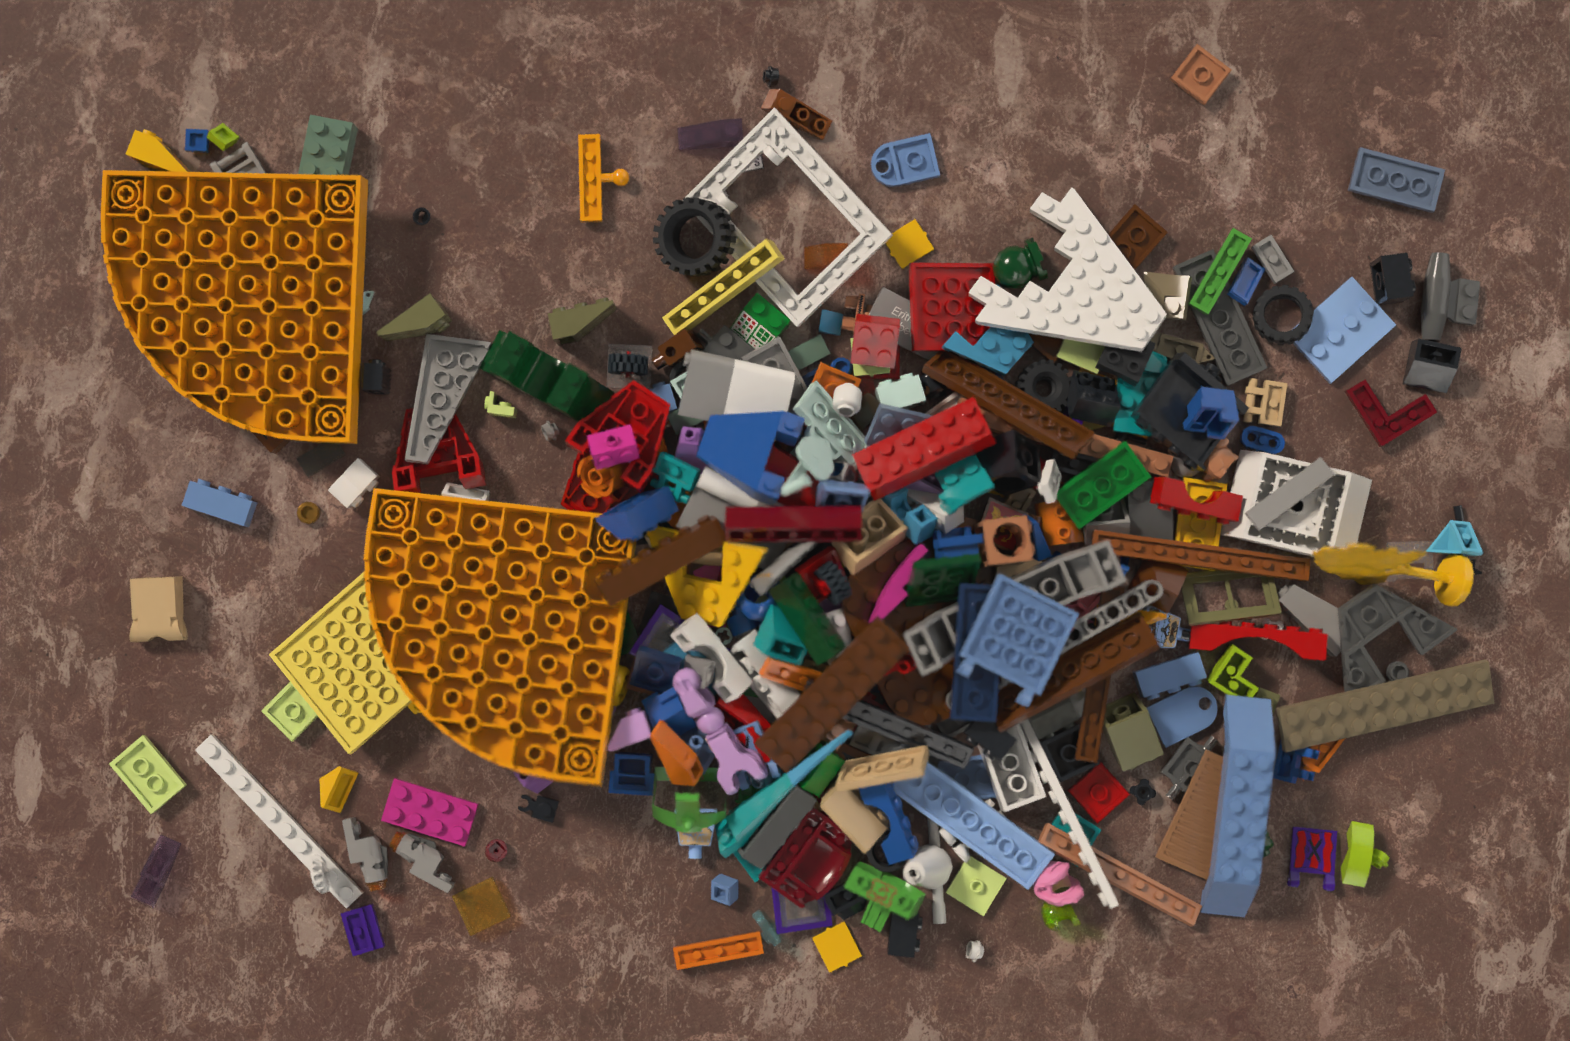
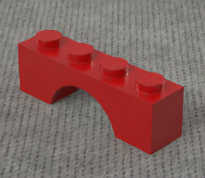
[1150,477,1243,525]

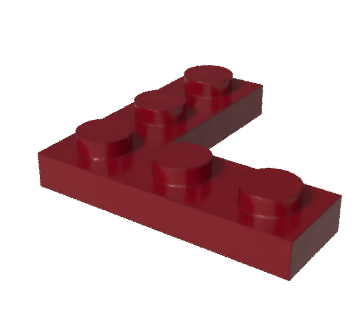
[1345,380,1437,447]

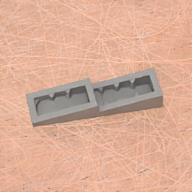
[1245,457,1335,531]

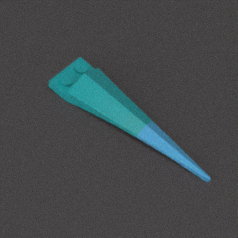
[715,730,853,858]

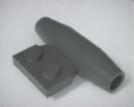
[1420,252,1480,342]

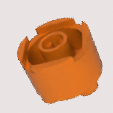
[577,454,630,498]

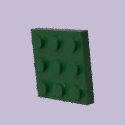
[904,554,981,607]

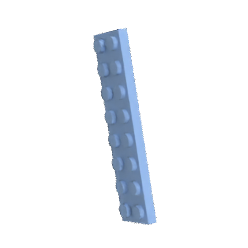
[894,761,1055,890]

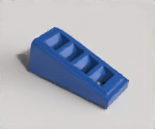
[1022,514,1051,561]

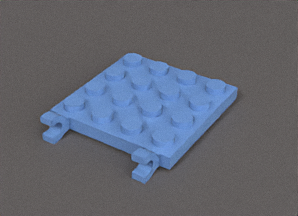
[957,574,1079,707]

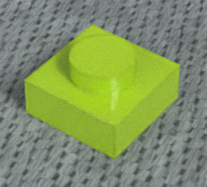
[207,123,239,151]

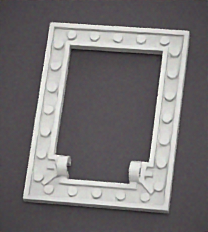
[682,108,893,327]

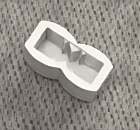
[328,458,380,508]

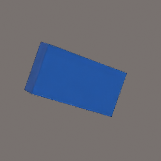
[1227,257,1265,306]

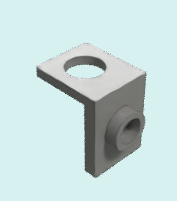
[684,655,715,689]

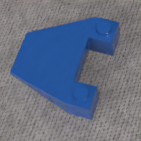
[696,411,805,507]

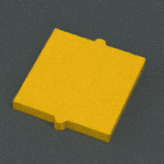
[885,219,934,269]
[812,921,862,973]

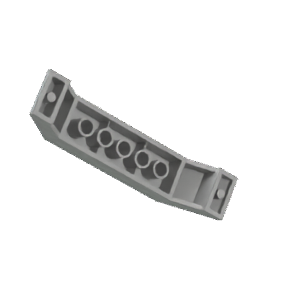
[903,540,1126,676]

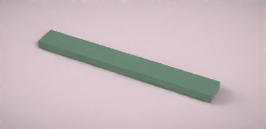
[668,334,831,435]

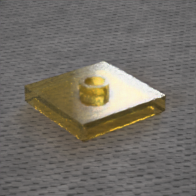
[452,876,511,936]

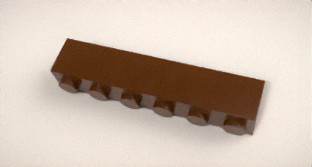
[595,515,726,607]

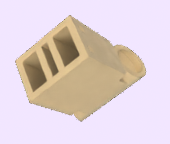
[130,576,188,642]

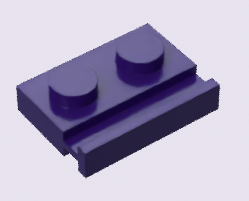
[341,904,385,956]

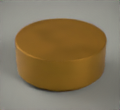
[297,502,320,524]

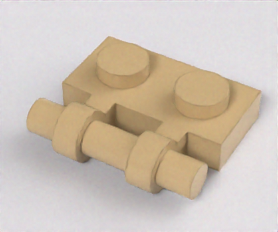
[1243,378,1287,427]

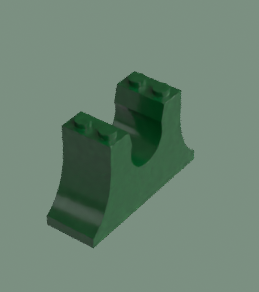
[479,330,615,422]

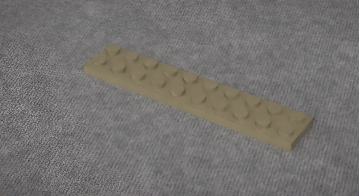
[1276,660,1494,752]

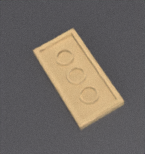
[836,745,929,792]

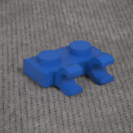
[1272,741,1320,784]

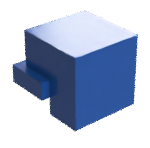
[1183,387,1239,440]
[932,526,983,559]
[642,687,697,736]
[609,752,655,796]

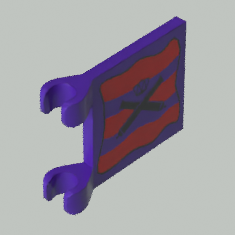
[1287,827,1337,891]

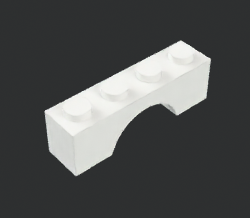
[670,613,753,704]

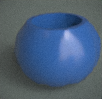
[737,573,780,622]

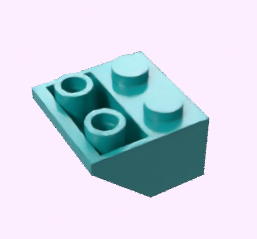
[753,604,807,666]

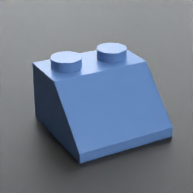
[815,480,869,512]

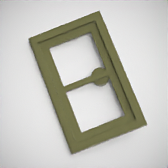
[1181,570,1282,626]

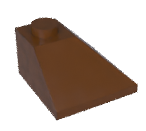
[1128,560,1189,614]

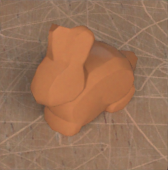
[1202,438,1239,482]

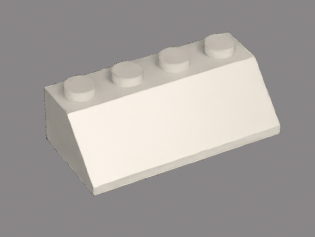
[977,723,1046,812]

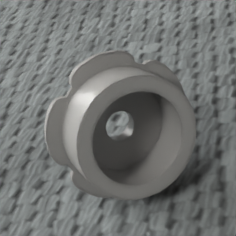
[541,421,559,441]

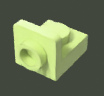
[484,391,517,418]

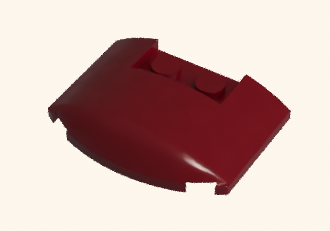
[758,807,851,908]

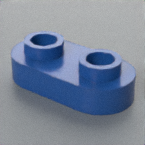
[1240,426,1285,454]

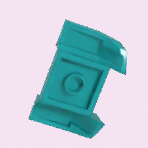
[1113,351,1167,437]
[934,454,995,515]

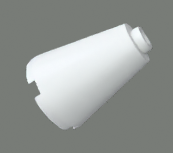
[903,844,952,889]

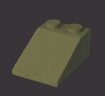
[376,294,452,341]

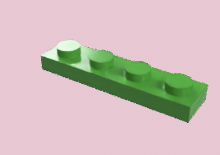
[1188,228,1252,315]

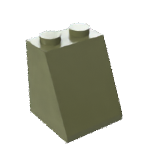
[1103,692,1164,772]

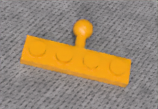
[578,134,629,222]

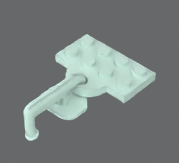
[780,380,869,496]

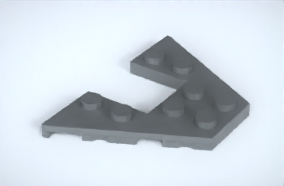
[1338,583,1457,692]

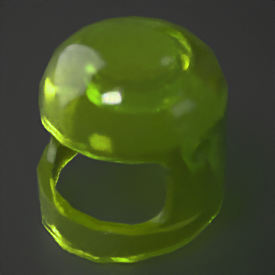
[1041,902,1081,931]

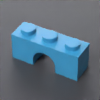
[881,487,938,545]

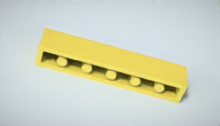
[662,239,785,335]

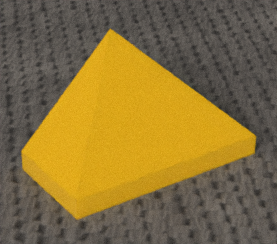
[319,766,359,813]

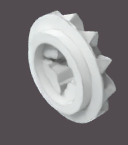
[310,858,331,894]

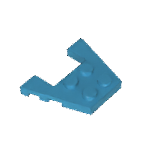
[942,284,1034,376]

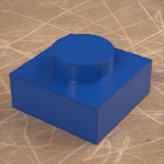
[185,129,209,153]

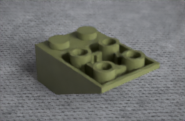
[548,298,617,345]

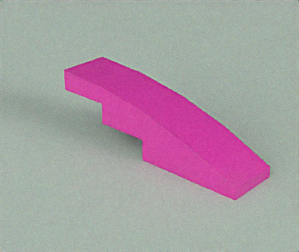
[868,544,928,623]

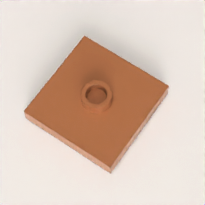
[1170,44,1232,106]

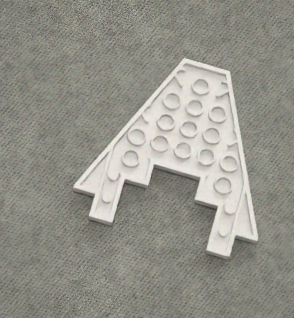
[968,187,1167,352]

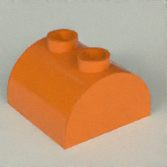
[1034,500,1084,547]

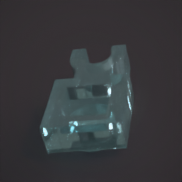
[752,909,782,947]

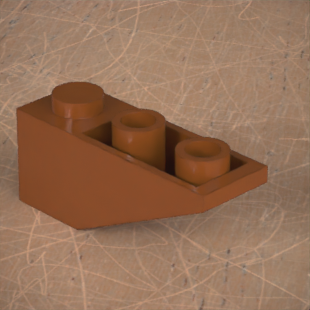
[760,89,832,140]

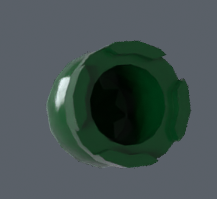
[992,237,1048,289]

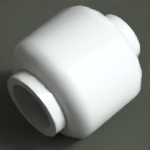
[832,383,862,417]

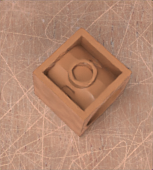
[973,515,1035,569]

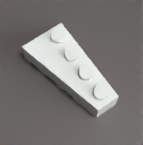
[730,629,802,719]

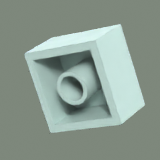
[875,373,926,409]

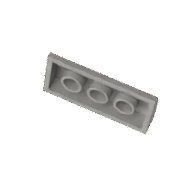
[749,542,821,596]

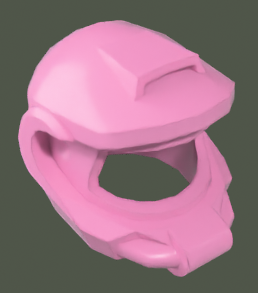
[1032,860,1084,906]

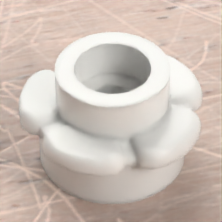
[966,940,984,962]

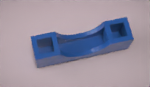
[858,782,919,865]

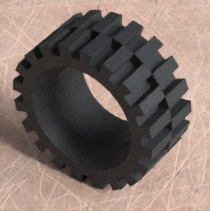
[653,197,736,276]

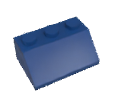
[595,486,679,541]

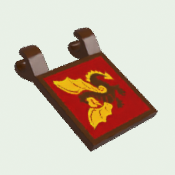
[980,497,1042,554]

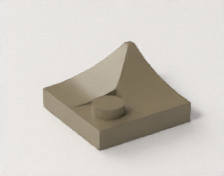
[1144,271,1192,321]

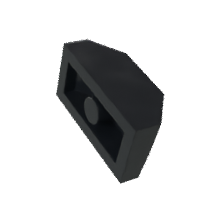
[823,881,867,920]

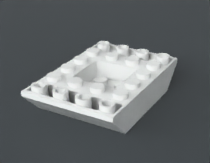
[1220,450,1372,557]

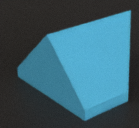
[1426,520,1483,556]

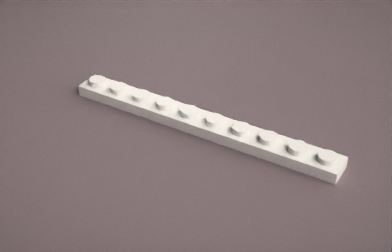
[1020,719,1119,909]
[195,734,364,909]

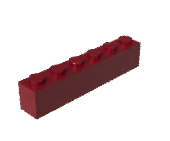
[725,505,862,542]

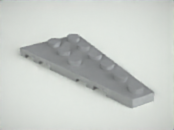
[405,334,492,464]

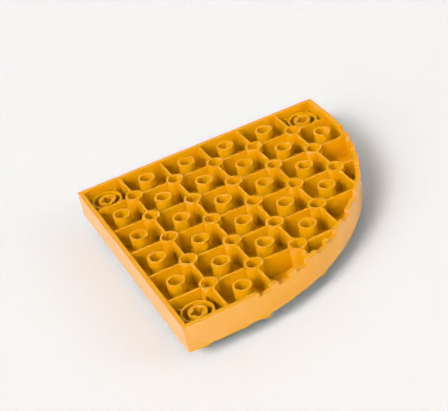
[101,170,368,444]
[364,488,637,787]

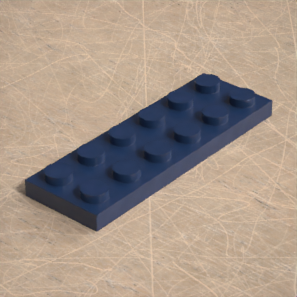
[950,583,999,722]

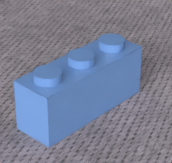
[181,479,258,527]
[1132,652,1207,700]

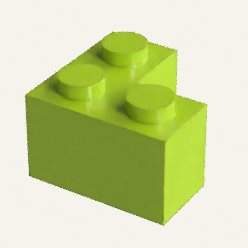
[1206,643,1259,697]

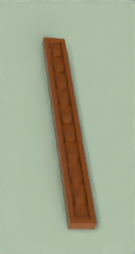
[1092,530,1310,582]

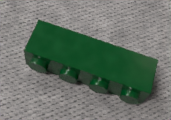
[768,571,847,666]

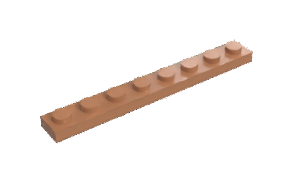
[1038,823,1202,927]

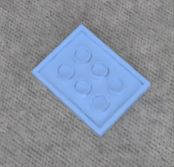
[1292,277,1396,384]

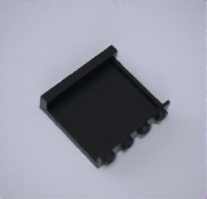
[1131,352,1249,471]

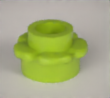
[1371,849,1390,869]

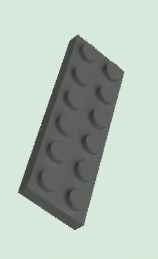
[1172,249,1267,386]

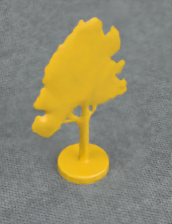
[1312,543,1474,607]

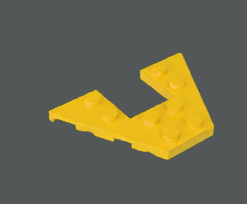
[647,526,768,627]

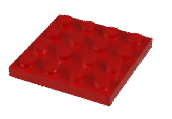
[909,263,995,351]

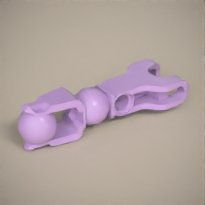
[673,667,768,795]

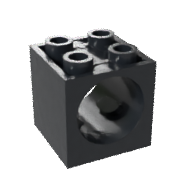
[977,429,1041,496]

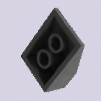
[1124,481,1173,540]

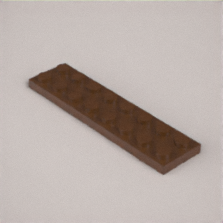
[1028,204,1168,363]
[922,351,1095,459]
[995,612,1161,733]
[755,616,909,773]

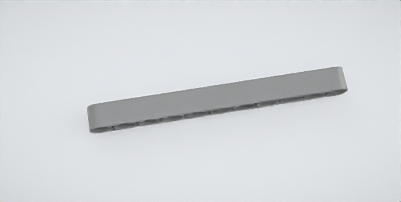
[946,580,1163,708]

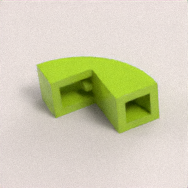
[1341,821,1374,887]

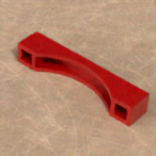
[1190,621,1328,661]

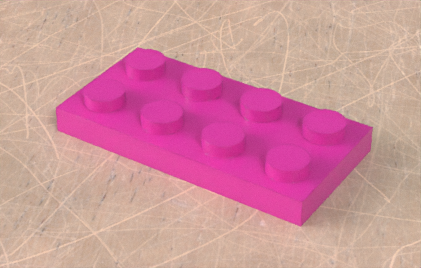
[381,778,479,847]

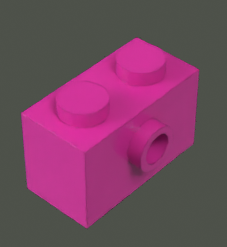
[587,425,639,470]

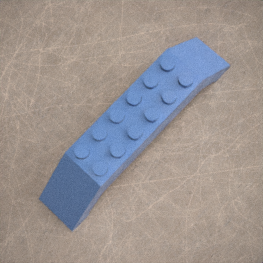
[1200,694,1275,917]

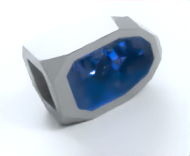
[826,461,857,483]

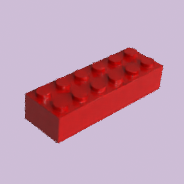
[852,396,996,501]

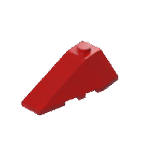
[714,694,771,732]

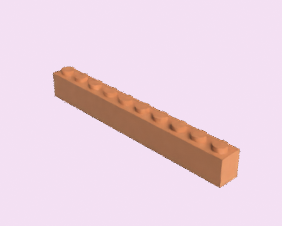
[957,397,1173,478]

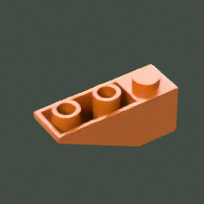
[650,720,704,786]

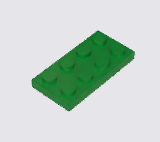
[1056,441,1151,529]

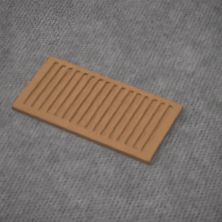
[1155,749,1223,881]

